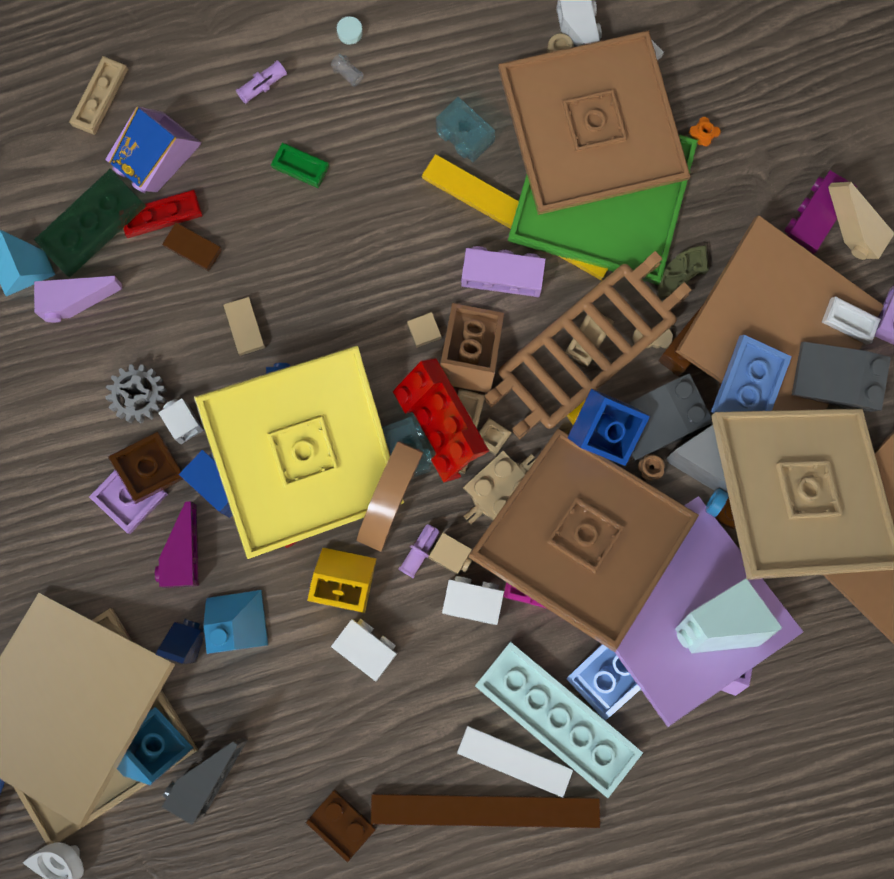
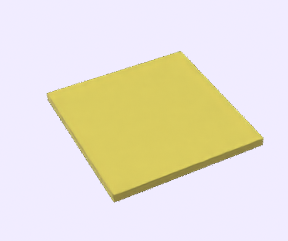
[194,346,404,559]

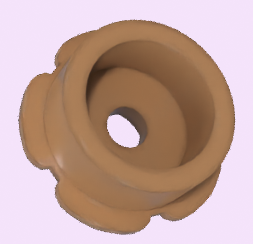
[638,454,665,481]

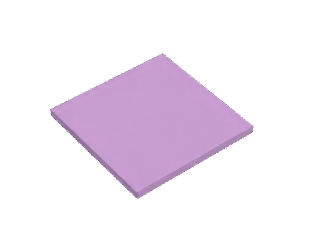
[615,496,803,727]

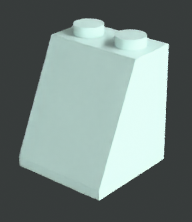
[675,578,782,653]

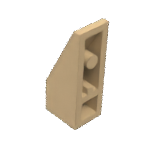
[828,182,894,260]

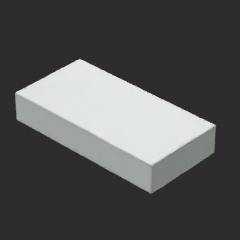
[822,297,881,344]

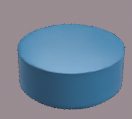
[705,488,729,517]

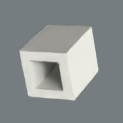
[158,398,204,444]

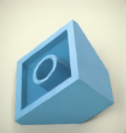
[204,590,268,654]
[117,707,193,785]

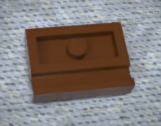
[305,789,376,863]

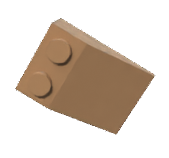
[440,303,504,393]

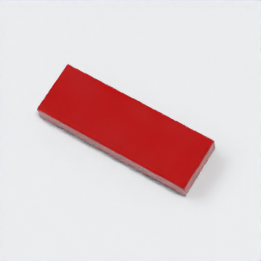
[119,190,203,238]

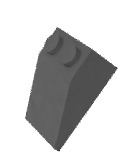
[792,342,891,412]
[628,373,713,461]
[162,737,247,825]

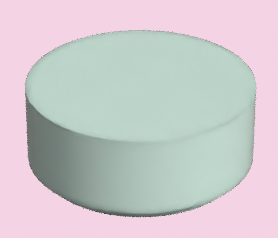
[337,16,363,44]

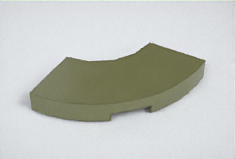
[656,245,709,301]

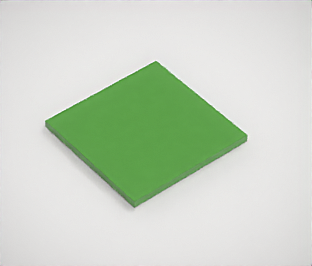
[507,134,698,285]

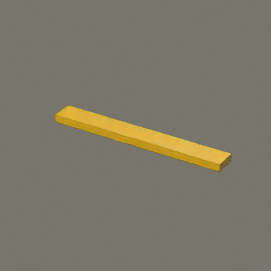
[422,154,608,281]

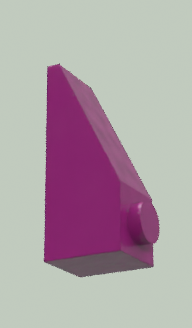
[155,501,199,588]

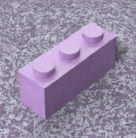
[461,246,545,297]

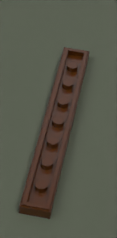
[371,793,600,828]

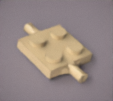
[463,451,536,525]

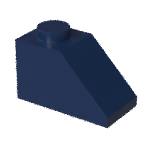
[156,619,205,664]

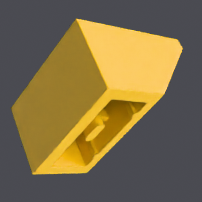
[307,548,377,613]

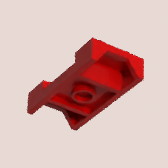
[393,358,490,483]

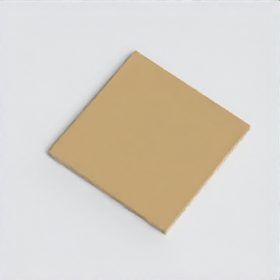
[711,409,894,580]
[0,593,175,827]

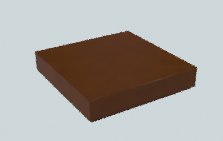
[108,432,183,504]

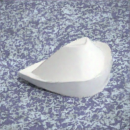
[23,842,84,879]

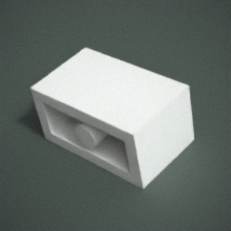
[442,576,504,625]
[331,619,398,681]

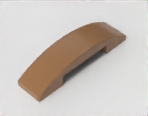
[356,441,424,552]

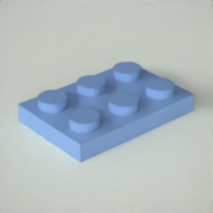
[711,335,792,413]

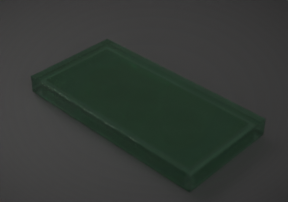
[34,168,146,278]

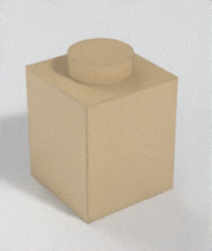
[429,533,472,575]

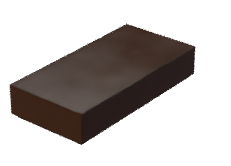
[162,223,222,272]

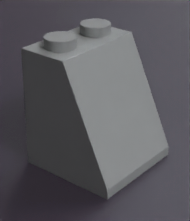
[666,425,728,493]

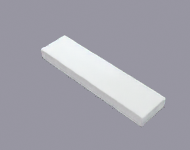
[457,726,573,797]

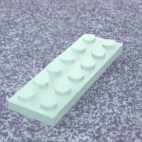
[475,642,643,798]

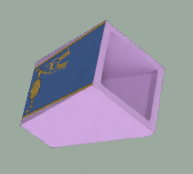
[105,106,201,193]

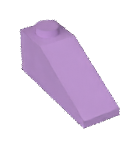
[34,276,122,323]

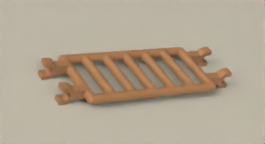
[484,251,691,440]

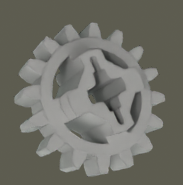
[105,364,167,423]

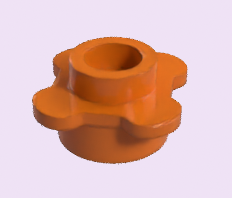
[689,117,720,146]

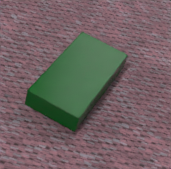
[271,142,329,188]

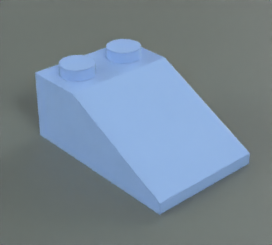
[566,644,640,721]

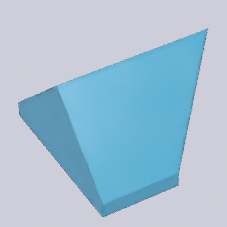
[0,230,55,296]

